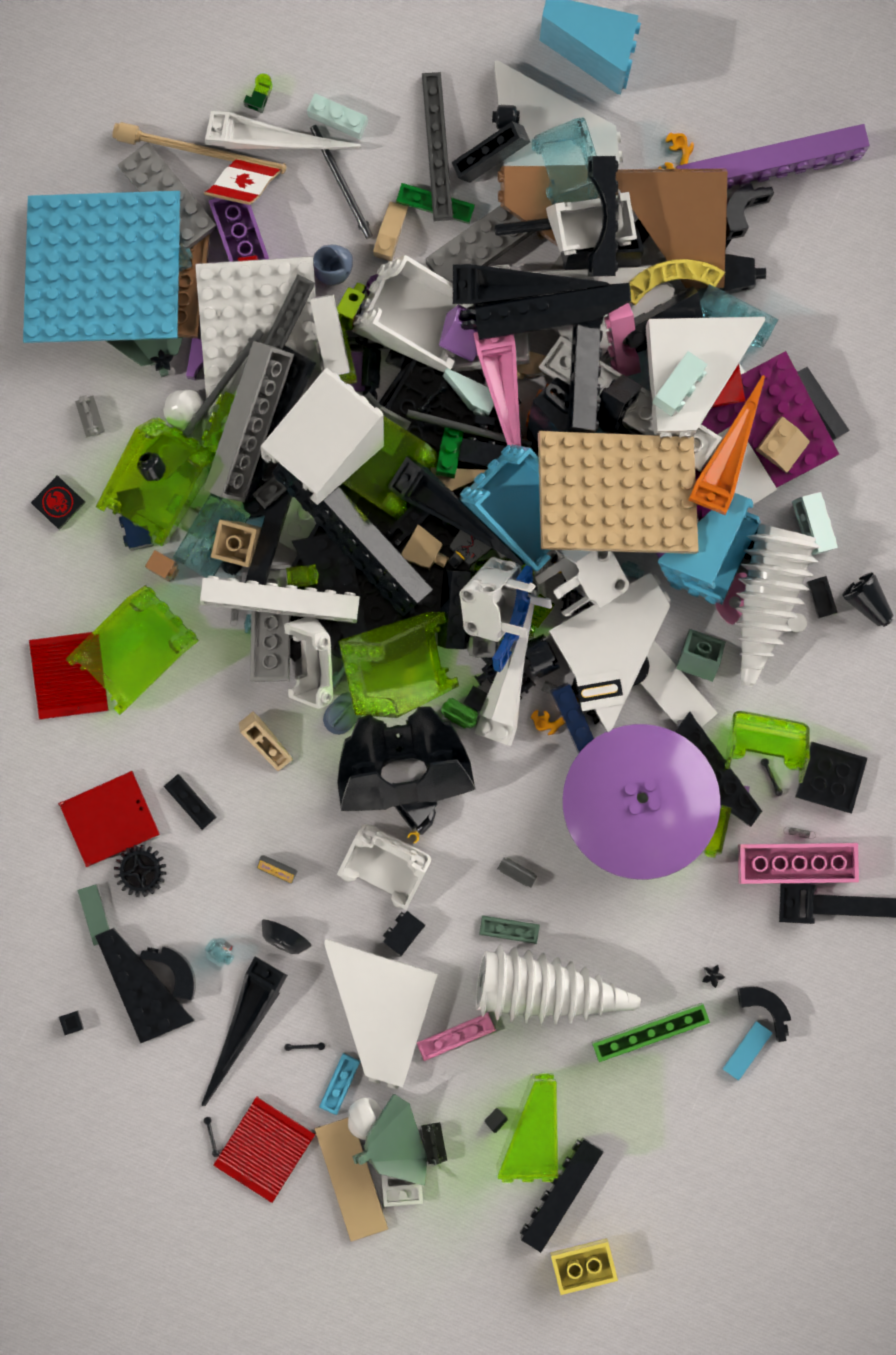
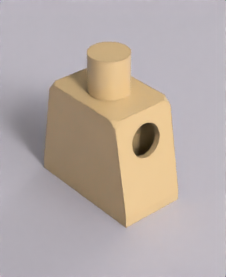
[401,525,449,570]

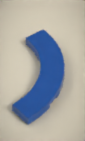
[492,565,533,672]

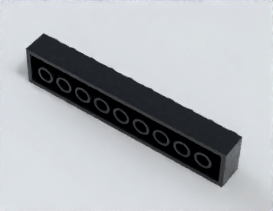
[272,463,433,617]

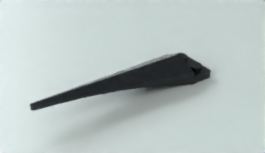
[452,264,609,305]
[387,456,525,566]
[202,956,288,1106]

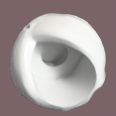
[163,390,204,430]
[348,1097,382,1140]

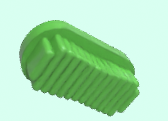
[441,698,479,729]

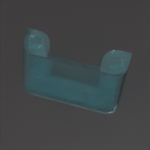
[532,117,599,205]

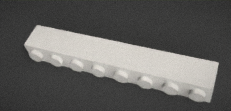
[200,576,359,623]

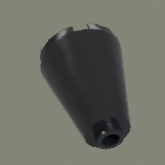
[842,572,893,627]

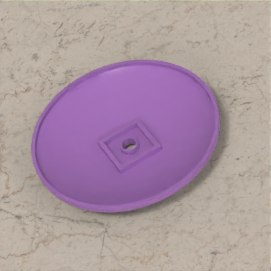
[562,724,720,880]

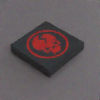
[31,475,86,530]

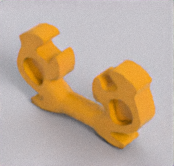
[658,132,694,169]
[531,696,578,735]

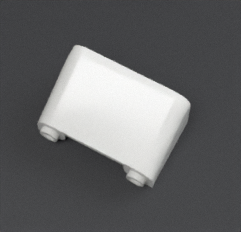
[546,192,637,256]
[284,617,333,709]
[337,824,431,910]

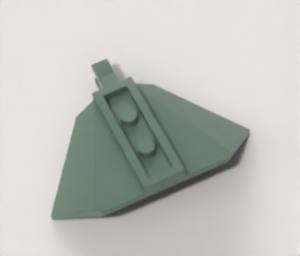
[106,337,183,378]
[352,1094,427,1186]

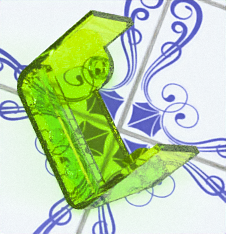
[725,711,810,783]

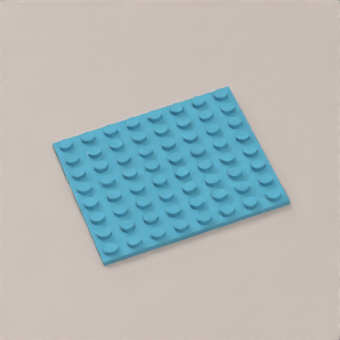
[23,191,180,343]

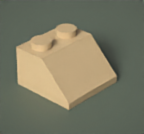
[755,417,810,473]
[211,519,262,567]

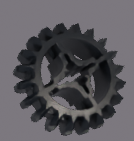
[114,845,167,897]

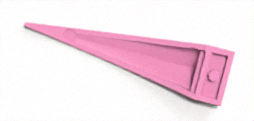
[473,332,521,446]

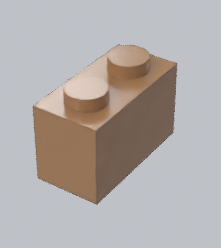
[145,550,179,582]

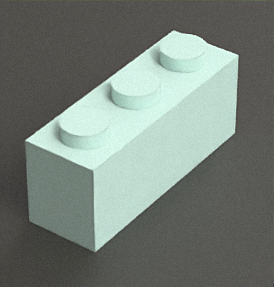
[307,93,368,140]
[652,351,708,416]
[792,492,838,556]

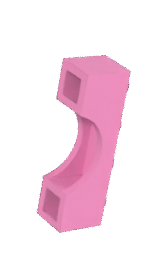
[604,303,641,376]

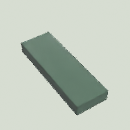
[77,884,110,946]
[479,915,540,944]

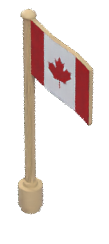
[112,122,286,205]

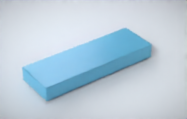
[722,1021,772,1081]
[319,1053,361,1115]

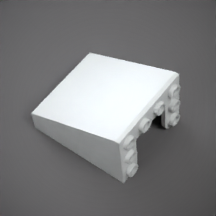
[352,255,477,372]
[261,368,384,505]

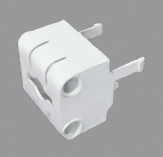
[534,550,629,617]
[459,557,552,642]

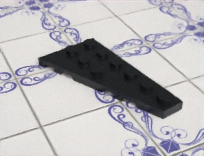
[291,534,370,648]
[675,712,762,827]
[95,928,195,1044]

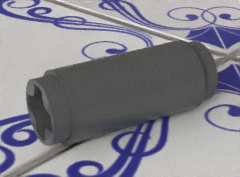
[497,857,537,888]

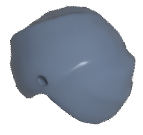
[313,244,353,285]

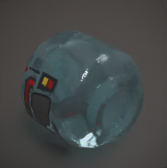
[205,938,234,967]

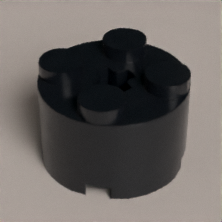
[525,633,560,679]

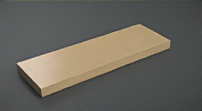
[315,1117,388,1242]

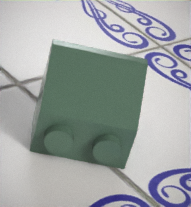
[676,629,726,682]

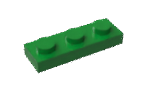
[436,427,464,479]

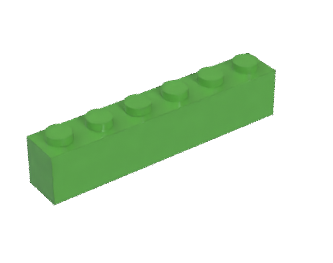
[591,1003,710,1062]

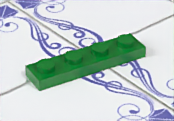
[396,183,475,224]

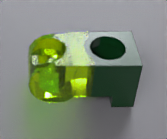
[243,73,273,113]

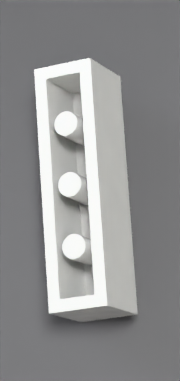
[307,294,350,375]

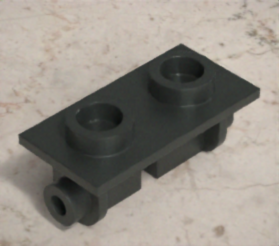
[421,1122,447,1165]

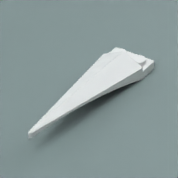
[205,111,361,150]
[475,590,537,746]

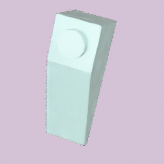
[443,368,494,417]

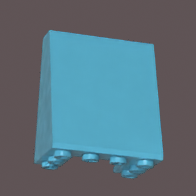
[539,0,641,95]
[459,444,551,572]
[658,493,761,605]

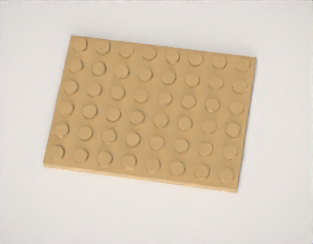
[538,431,698,554]

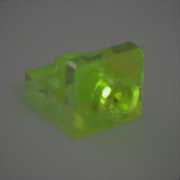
[531,594,555,628]

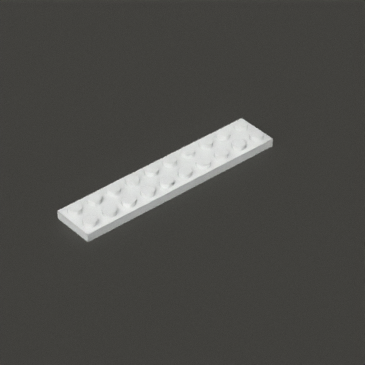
[539,336,722,472]

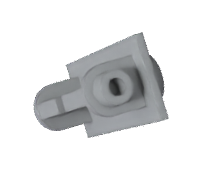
[75,395,105,438]

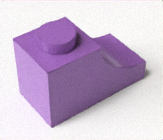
[186,338,204,380]

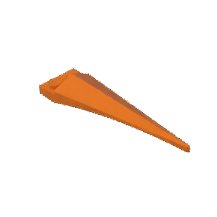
[689,375,765,515]

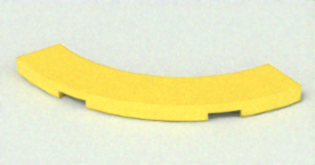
[628,259,725,306]

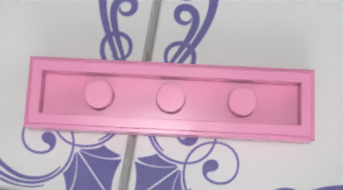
[417,1012,496,1061]

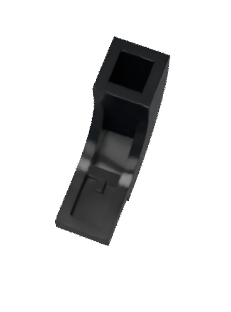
[726,183,774,240]
[140,946,196,1000]
[737,986,791,1042]

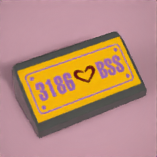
[257,855,298,884]

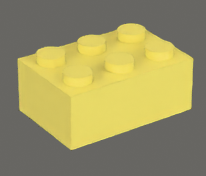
[550,1238,618,1295]

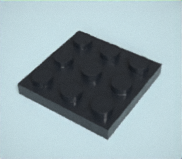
[795,741,868,814]

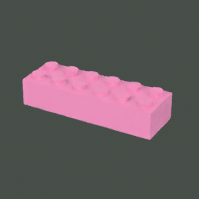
[738,843,859,884]

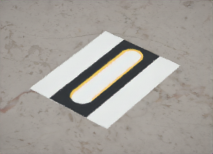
[576,670,625,711]

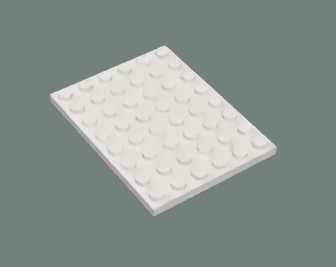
[195,256,321,420]

